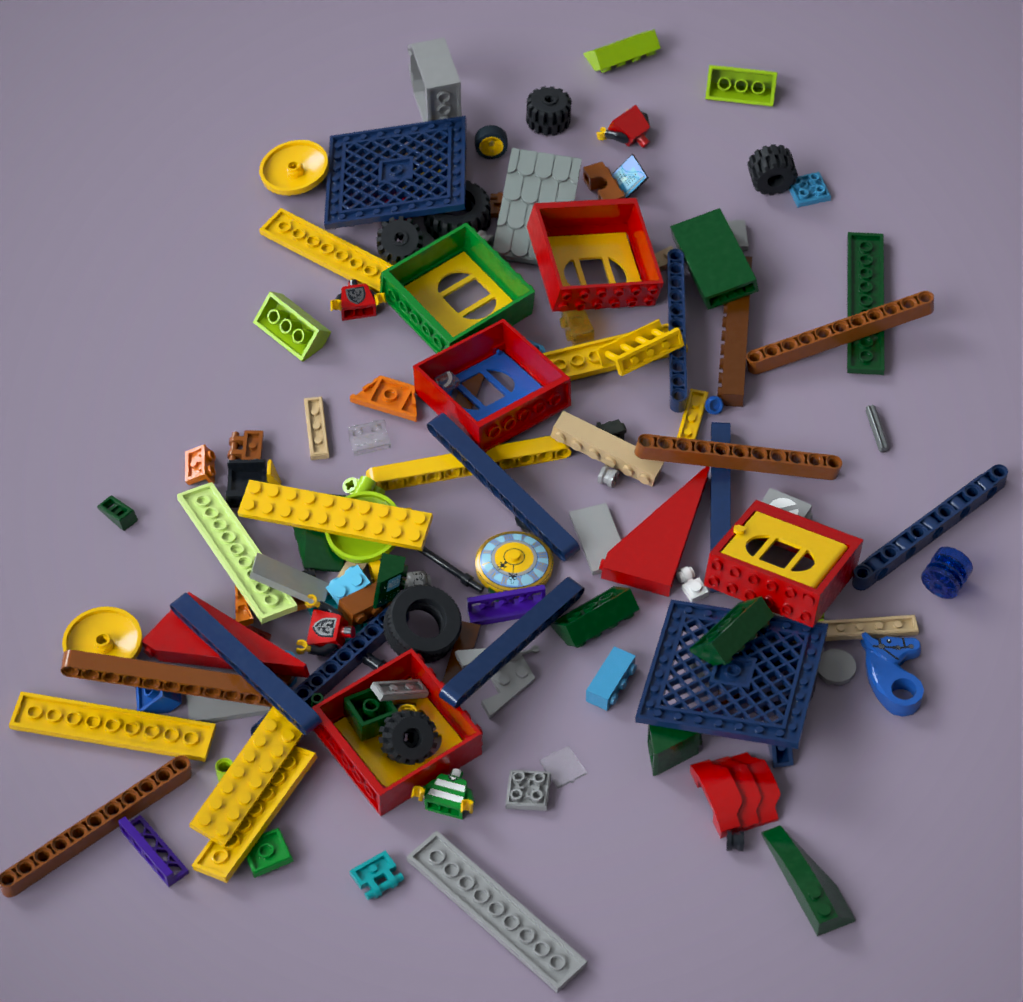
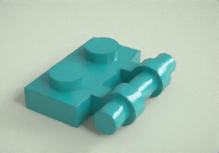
[349,850,404,900]

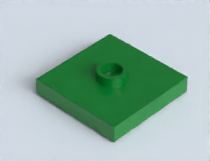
[246,827,294,878]

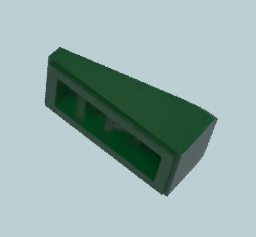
[97,495,138,531]

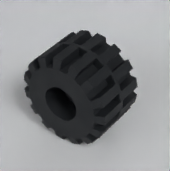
[526,86,572,136]
[747,144,798,195]
[376,216,423,265]
[378,710,438,765]

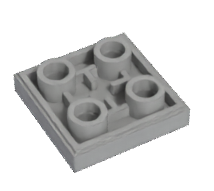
[505,770,551,811]

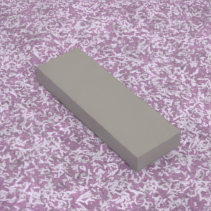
[370,679,429,701]

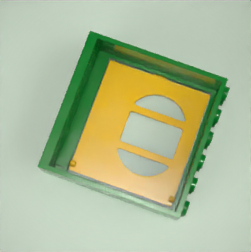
[380,222,535,353]

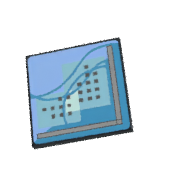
[611,154,649,198]

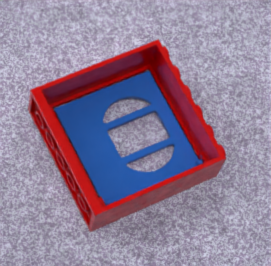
[413,319,571,452]

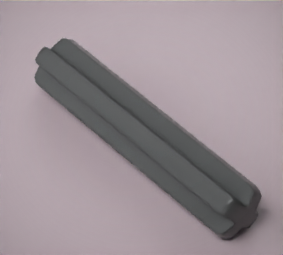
[866,405,889,452]

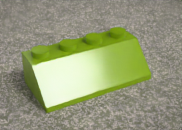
[583,29,661,73]
[705,65,778,106]
[253,292,331,361]

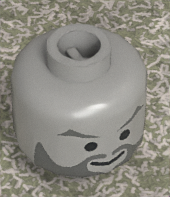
[404,570,431,590]

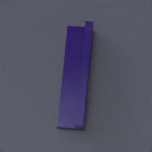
[467,585,546,625]
[118,815,189,887]

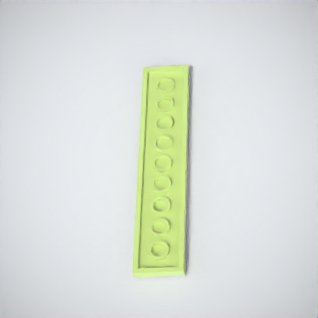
[177,482,298,624]

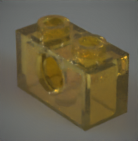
[559,309,594,346]

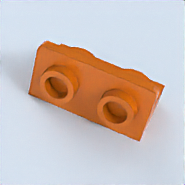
[185,444,216,485]

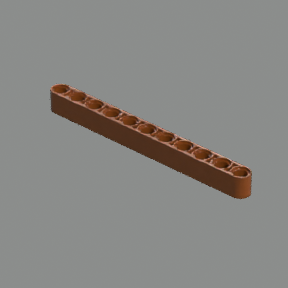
[746,291,934,375]
[634,434,842,480]
[61,650,273,707]
[0,755,192,897]

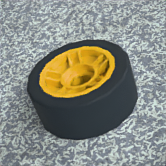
[475,125,508,159]

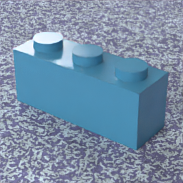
[586,646,637,711]

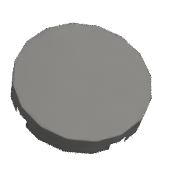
[817,649,856,686]

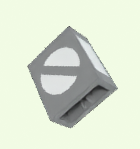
[762,488,813,520]

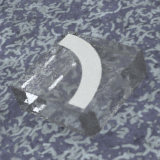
[434,370,460,392]

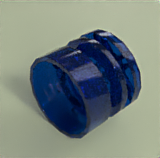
[921,546,973,599]

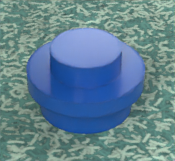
[705,396,724,415]

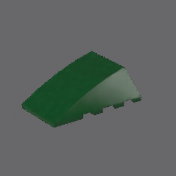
[293,494,346,572]

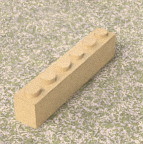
[551,411,664,487]

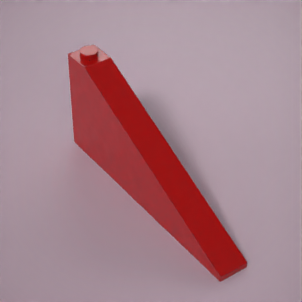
[599,466,710,597]
[142,592,310,678]

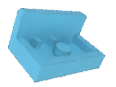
[326,564,371,605]

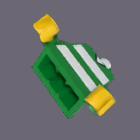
[411,768,475,819]

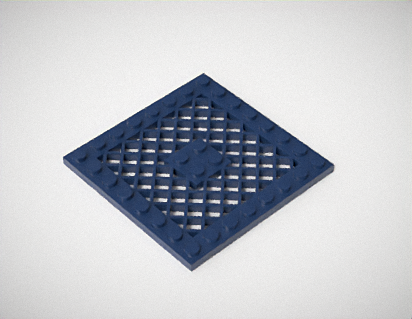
[324,116,467,230]
[635,599,828,749]

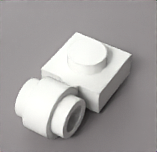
[676,566,709,603]

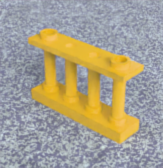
[596,319,685,376]

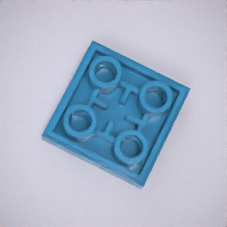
[789,172,831,208]

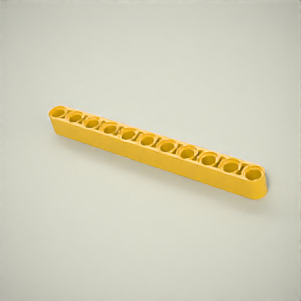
[365,436,572,491]

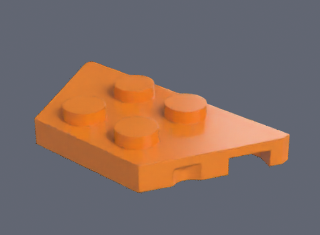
[350,375,417,422]

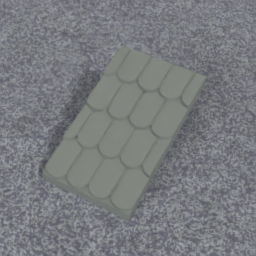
[493,148,582,265]

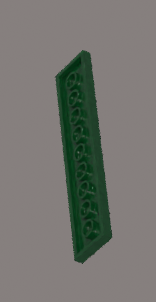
[847,232,885,375]

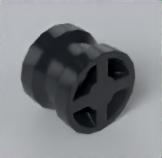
[726,830,744,852]

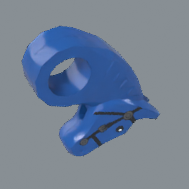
[860,632,924,717]

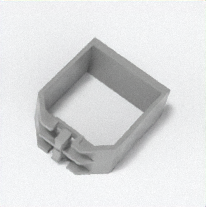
[408,37,462,122]

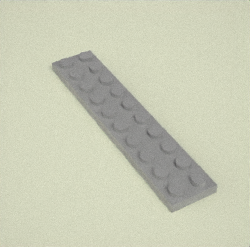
[407,831,587,993]

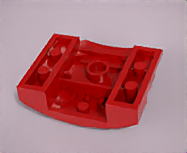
[690,752,781,839]

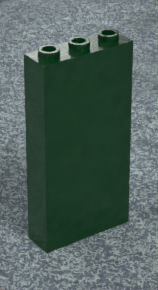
[670,208,759,310]

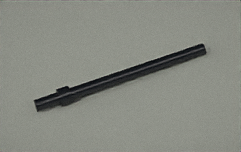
[417,546,485,593]

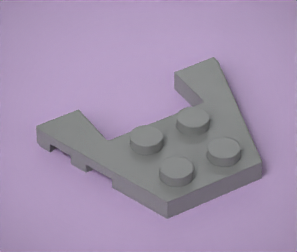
[455,648,535,719]

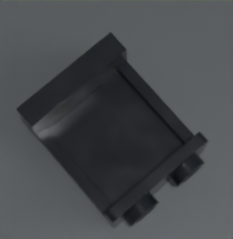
[226,459,267,508]

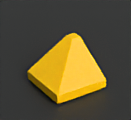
[267,459,281,485]

